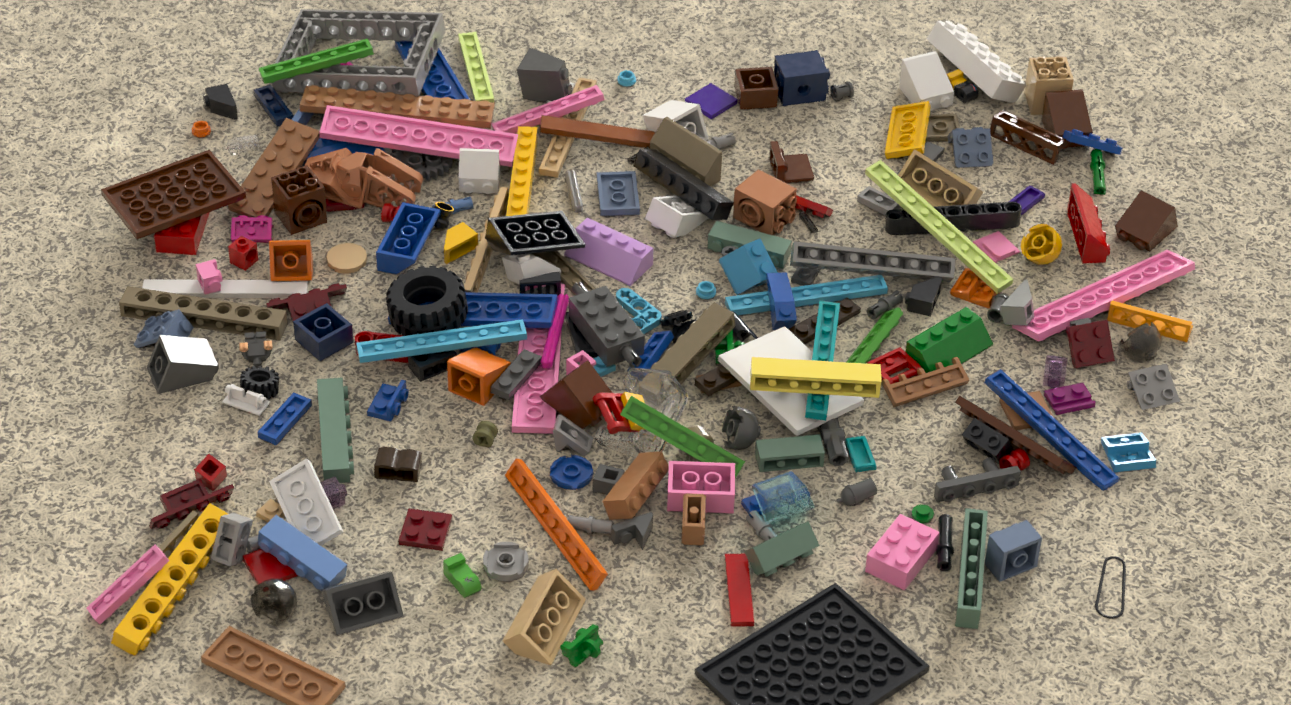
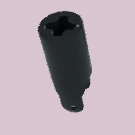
[732,311,758,342]

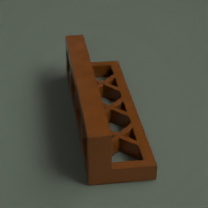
[990,110,1067,165]

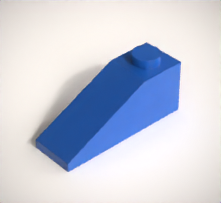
[766,272,797,330]

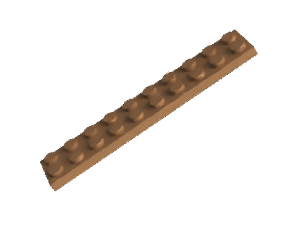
[300,85,495,129]

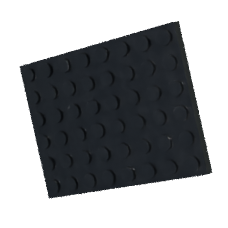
[695,583,930,705]

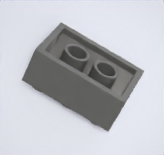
[321,571,404,635]

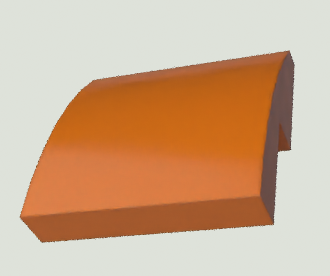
[950,268,999,308]

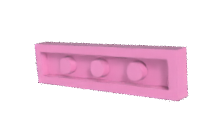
[86,545,169,625]

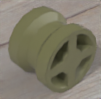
[472,421,498,448]

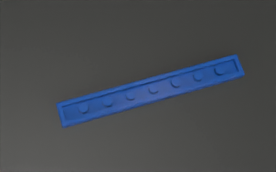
[984,369,1120,491]

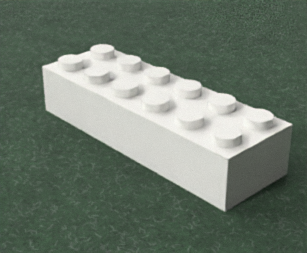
[927,21,1027,103]

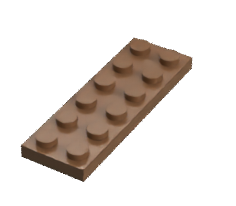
[228,118,320,217]
[201,626,345,705]

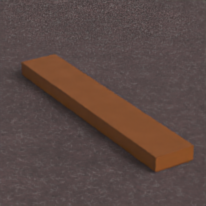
[540,115,655,148]

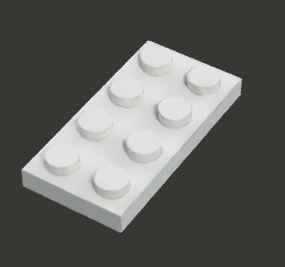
[269,459,344,546]

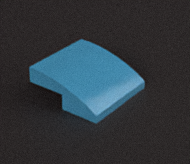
[1101,432,1156,473]

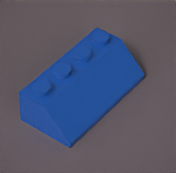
[376,202,441,274]

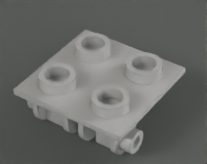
[1127,364,1180,410]

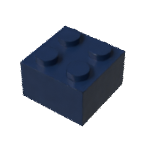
[293,303,353,361]

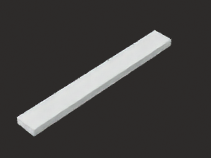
[142,279,308,298]

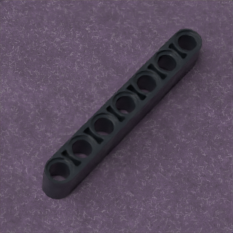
[885,202,1022,235]

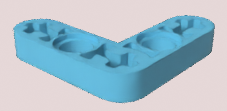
[616,288,662,334]

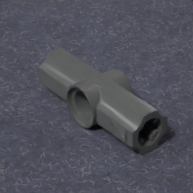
[819,417,848,466]

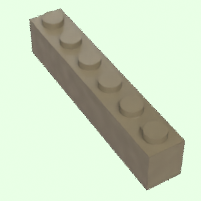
[637,302,735,407]

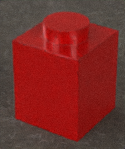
[194,454,227,491]

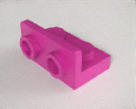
[231,215,274,243]

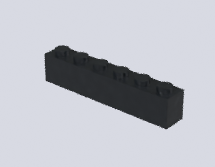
[633,149,734,220]

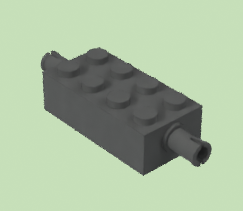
[569,282,645,368]

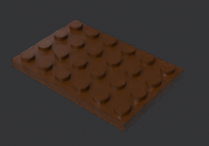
[101,149,246,240]

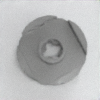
[483,542,529,581]

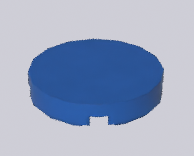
[550,455,593,490]

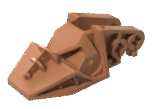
[305,148,423,209]

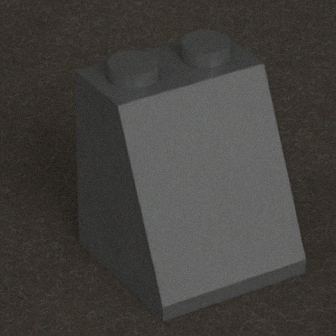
[516,48,572,102]
[147,335,219,394]

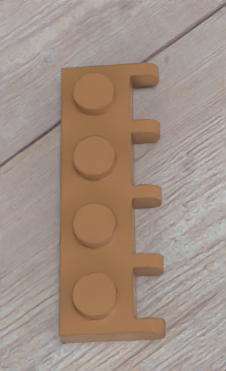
[882,357,969,407]

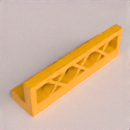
[1107,300,1193,342]

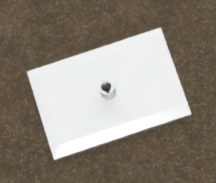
[718,326,864,436]

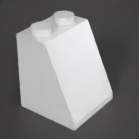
[899,51,954,111]
[643,100,709,141]

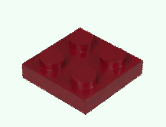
[1066,320,1115,368]
[398,508,452,551]

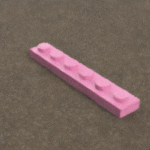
[491,85,604,134]

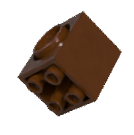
[271,165,327,235]

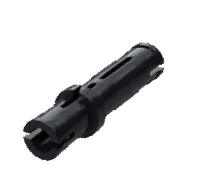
[936,514,954,572]

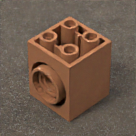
[733,169,797,235]

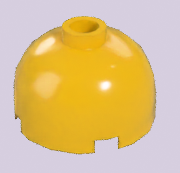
[1021,224,1062,265]

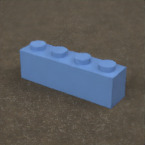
[258,515,347,590]

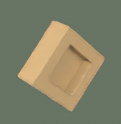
[256,499,285,522]

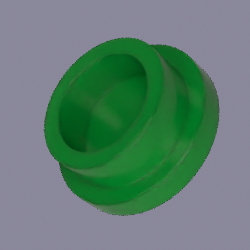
[912,504,934,524]

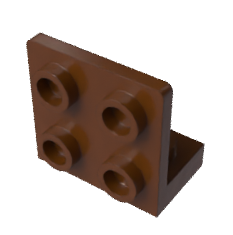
[769,141,814,183]

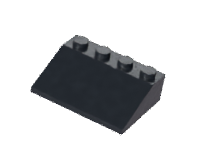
[485,211,586,256]

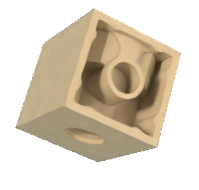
[1024,56,1074,115]

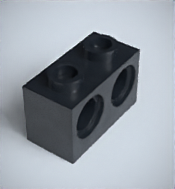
[408,350,457,382]
[962,418,1013,464]

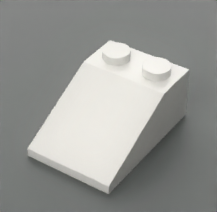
[645,195,709,238]

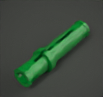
[1090,149,1106,195]

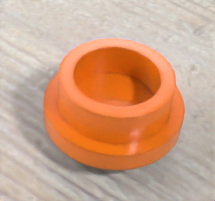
[191,121,211,137]

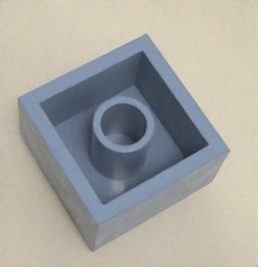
[984,520,1042,582]

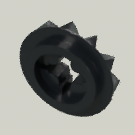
[660,309,693,326]

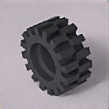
[240,366,279,400]

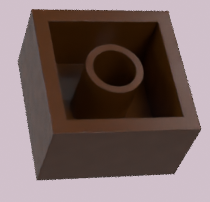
[734,67,778,110]

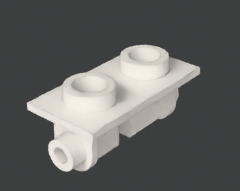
[222,384,271,416]

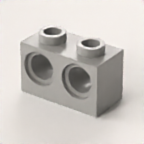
[211,513,253,566]

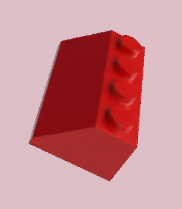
[1067,183,1110,264]

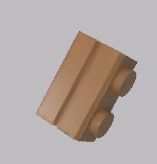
[682,493,706,545]

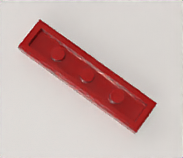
[725,553,754,627]

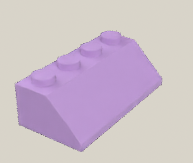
[564,218,653,286]

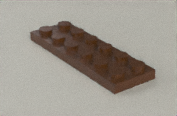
[955,395,1077,475]

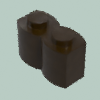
[374,447,422,482]

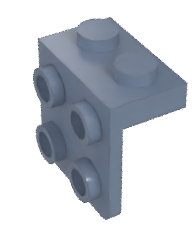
[948,127,993,168]
[134,309,194,348]

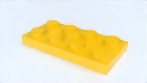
[885,101,931,159]

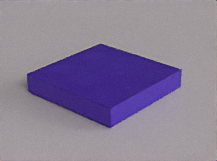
[685,83,738,120]

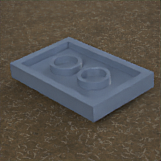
[596,171,640,216]

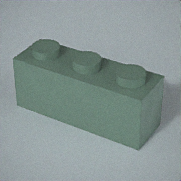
[755,434,825,472]
[744,521,820,577]

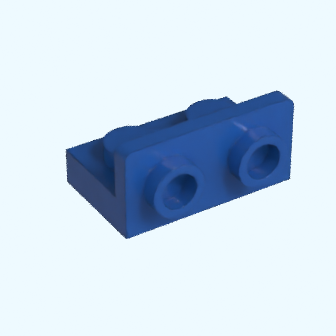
[367,380,409,422]

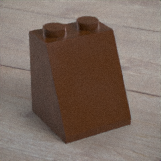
[1041,89,1093,149]
[1115,190,1178,252]
[539,360,612,429]

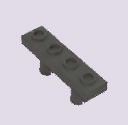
[934,457,1021,502]

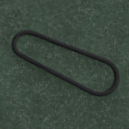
[1095,556,1126,619]

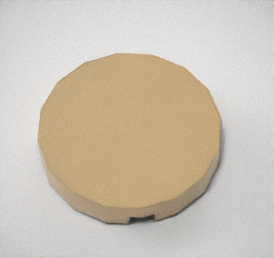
[326,243,367,274]

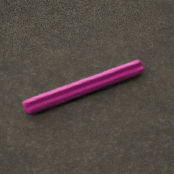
[541,294,569,369]

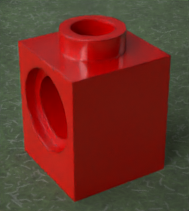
[228,236,259,271]

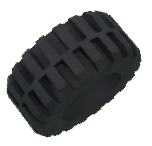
[386,266,468,336]

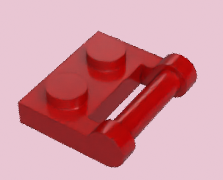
[867,347,921,384]
[592,393,640,434]

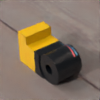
[947,69,978,104]

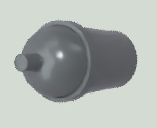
[987,293,1009,323]
[837,478,877,506]

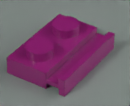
[1044,382,1096,415]

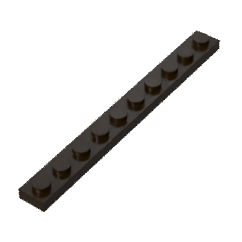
[694,298,861,397]

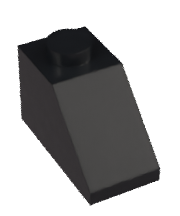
[203,84,238,120]
[905,277,943,317]

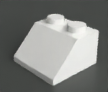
[459,148,500,194]
[502,254,561,287]

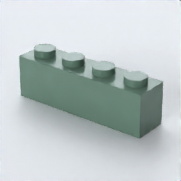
[708,221,792,269]

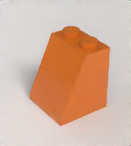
[447,347,511,406]

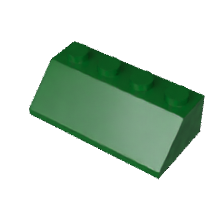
[905,307,993,373]

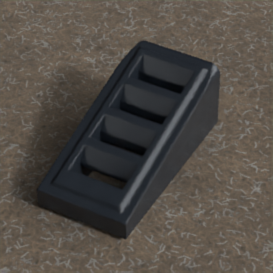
[519,272,561,296]

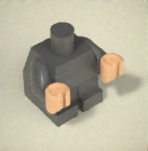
[239,331,273,368]

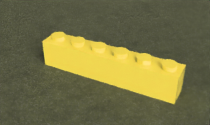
[750,357,881,398]

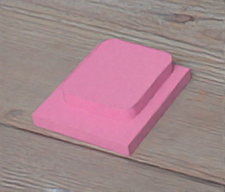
[973,231,1020,262]

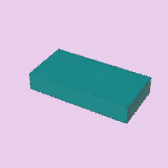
[845,436,877,472]

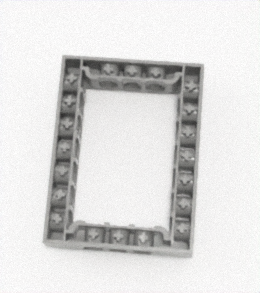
[272,9,445,96]

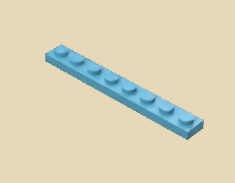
[725,275,888,315]
[356,319,527,363]

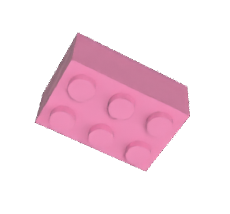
[667,461,735,514]
[865,514,940,591]

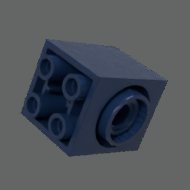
[773,50,830,106]

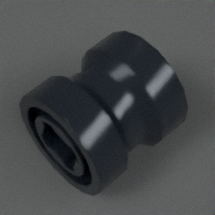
[434,202,454,229]

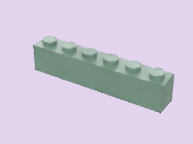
[317,377,354,484]
[955,508,988,629]

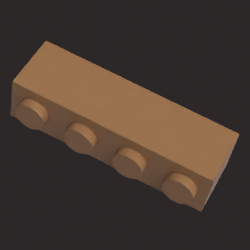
[602,451,669,520]

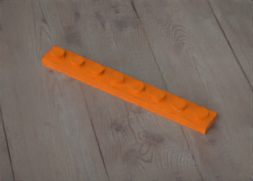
[505,458,608,591]

